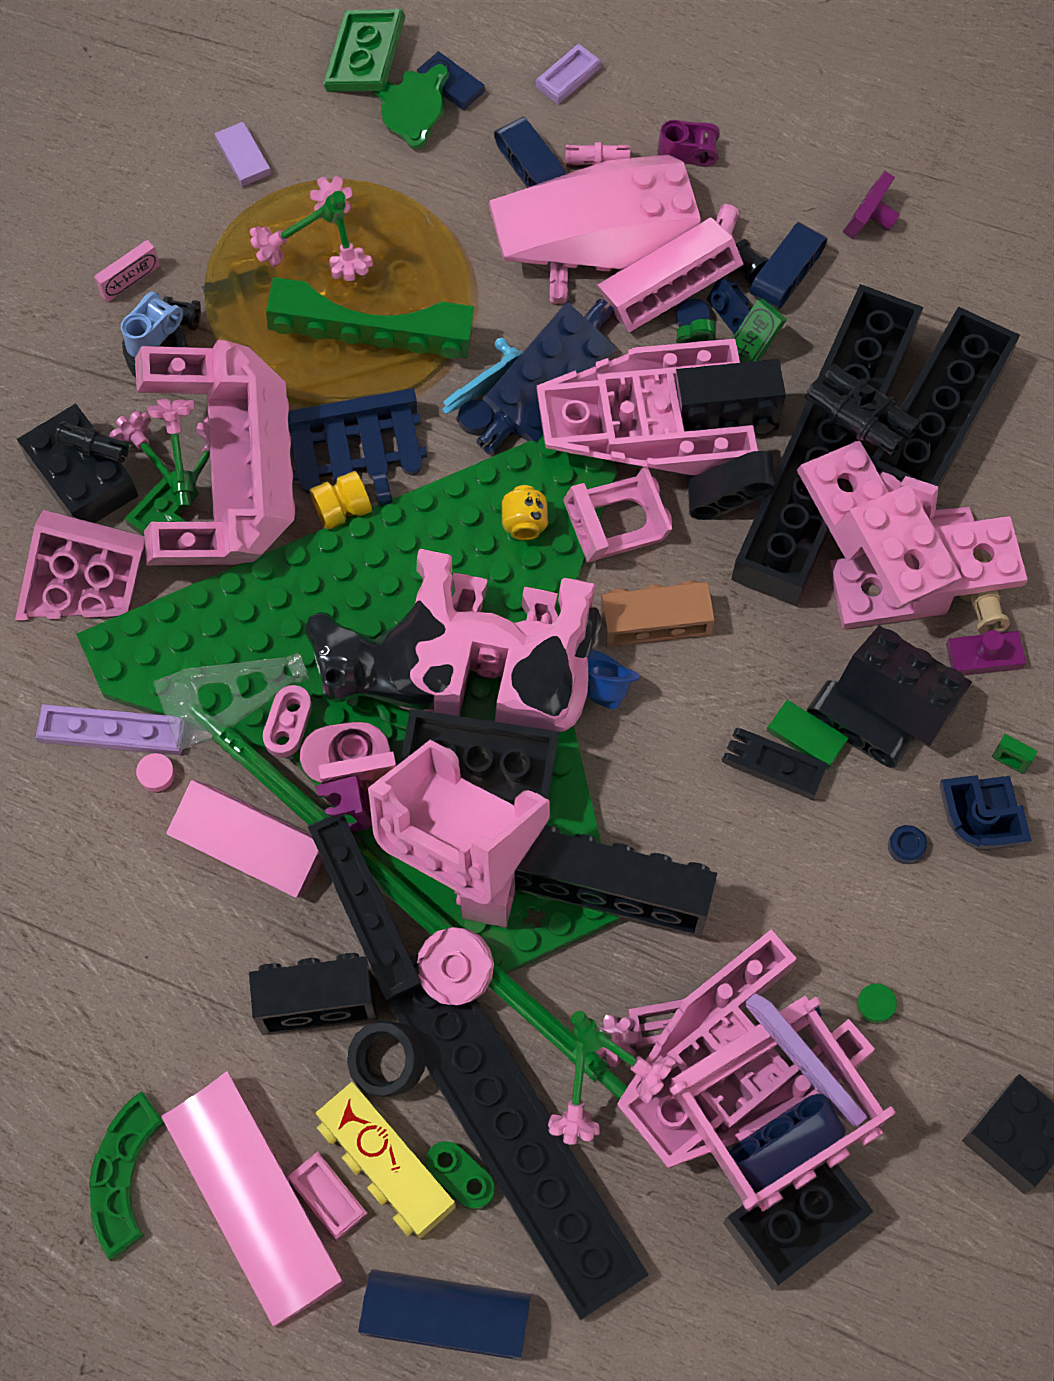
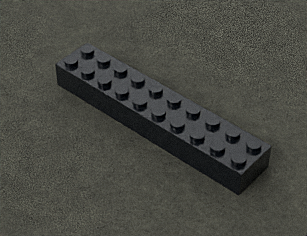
[731,284,923,606]

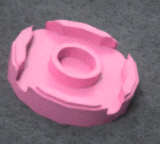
[417,927,494,1005]

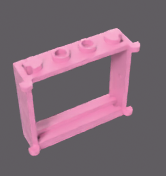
[669,996,896,1212]

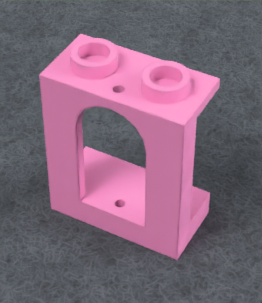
[563,467,672,563]

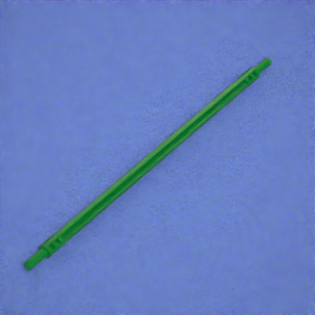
[190,704,628,1100]

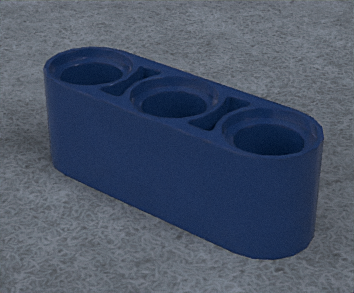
[494,117,566,188]
[750,222,828,310]
[729,1094,846,1194]

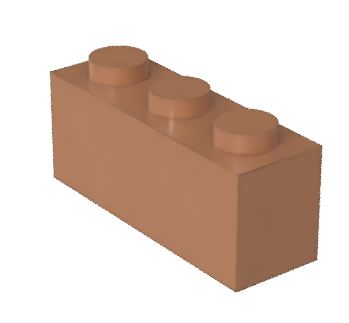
[601,580,715,647]

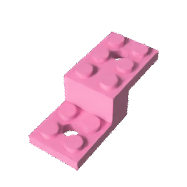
[797,441,962,609]
[828,516,1028,630]

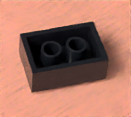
[675,359,786,434]
[17,403,138,523]
[835,625,972,746]
[249,953,377,1035]
[723,1162,874,1290]

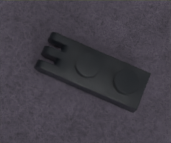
[722,728,828,800]

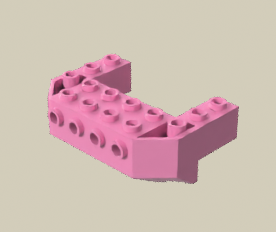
[135,340,295,566]

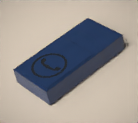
[417,51,485,111]

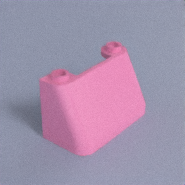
[368,740,550,905]

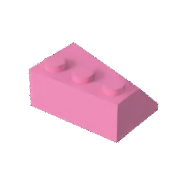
[15,510,145,621]

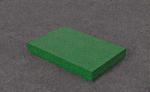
[323,9,406,92]

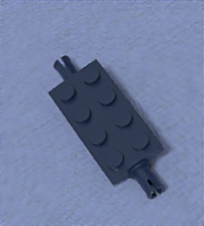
[477,299,616,455]

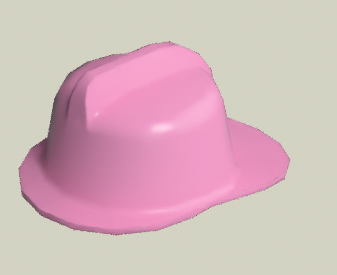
[300,722,390,782]

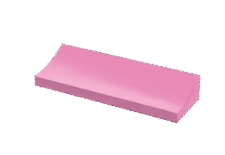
[161,1071,345,1328]

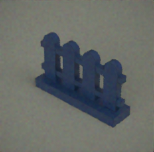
[288,388,427,494]

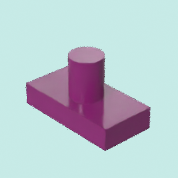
[843,170,900,239]
[946,630,1026,675]

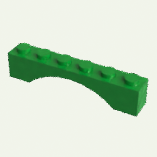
[266,277,474,359]

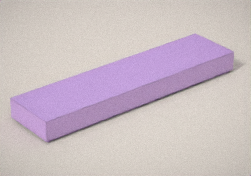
[35,704,186,755]
[745,993,867,1127]

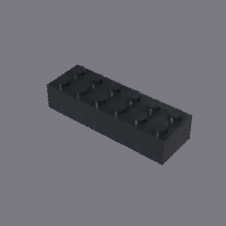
[871,306,1020,489]
[515,825,717,938]

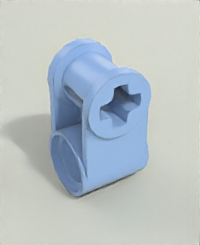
[121,291,183,357]

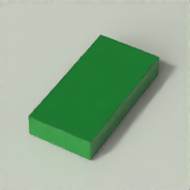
[766,699,848,770]

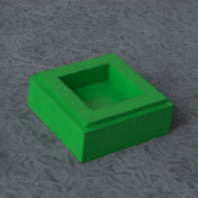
[991,734,1038,774]

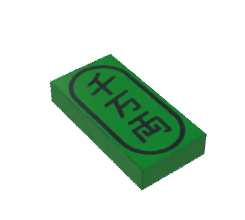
[732,299,787,362]

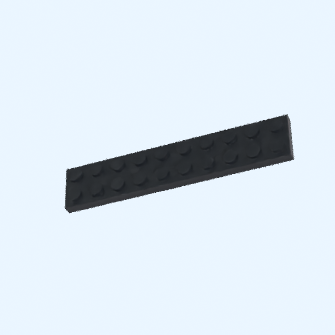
[374,953,649,1321]

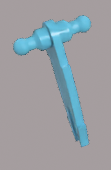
[441,338,523,414]

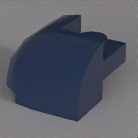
[939,775,1032,850]

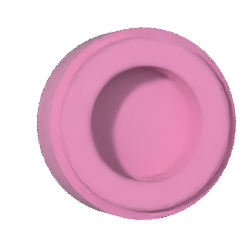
[136,753,175,792]

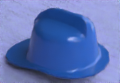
[587,649,640,710]

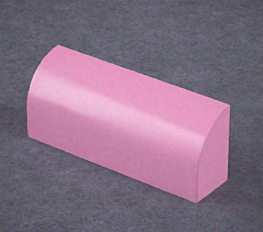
[598,217,744,333]
[166,780,323,898]

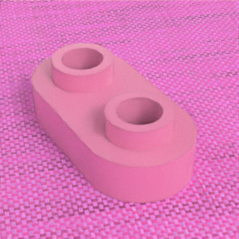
[263,685,312,758]

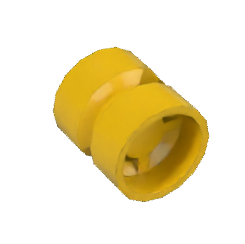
[309,471,372,530]

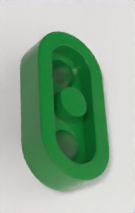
[426,1141,495,1210]

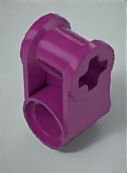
[657,120,720,167]

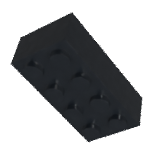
[401,709,559,805]

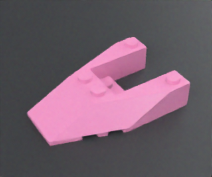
[537,339,758,476]
[617,929,875,1169]

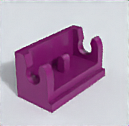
[316,776,372,833]

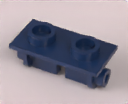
[707,277,752,335]

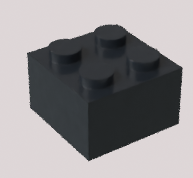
[961,1074,1054,1194]

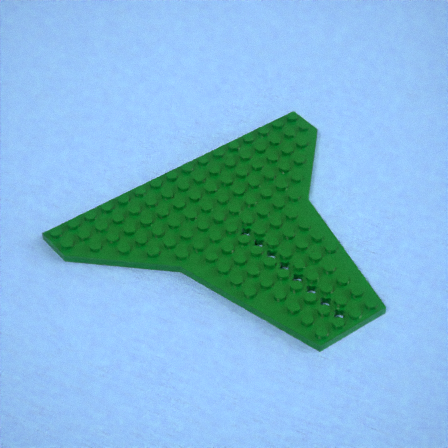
[76,435,619,974]

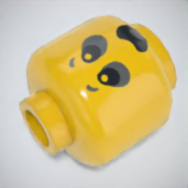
[502,485,548,540]

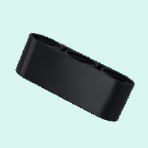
[688,451,775,520]
[806,680,915,768]

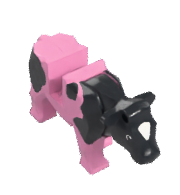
[305,549,601,732]

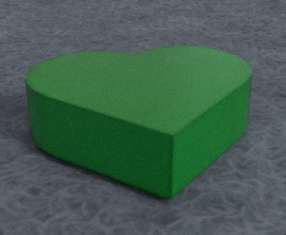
[676,319,716,344]

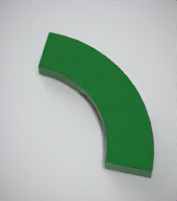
[89,1091,165,1261]

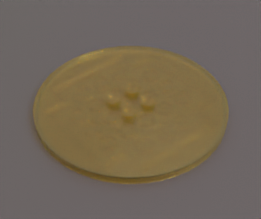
[204,179,471,407]

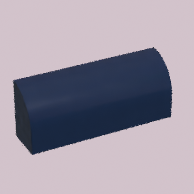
[358,1269,531,1361]

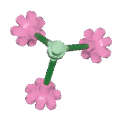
[250,176,373,281]
[109,398,210,508]
[548,1011,676,1144]

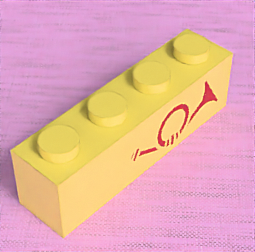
[316,1082,456,1240]

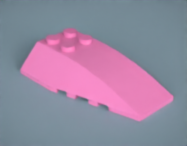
[489,155,701,272]

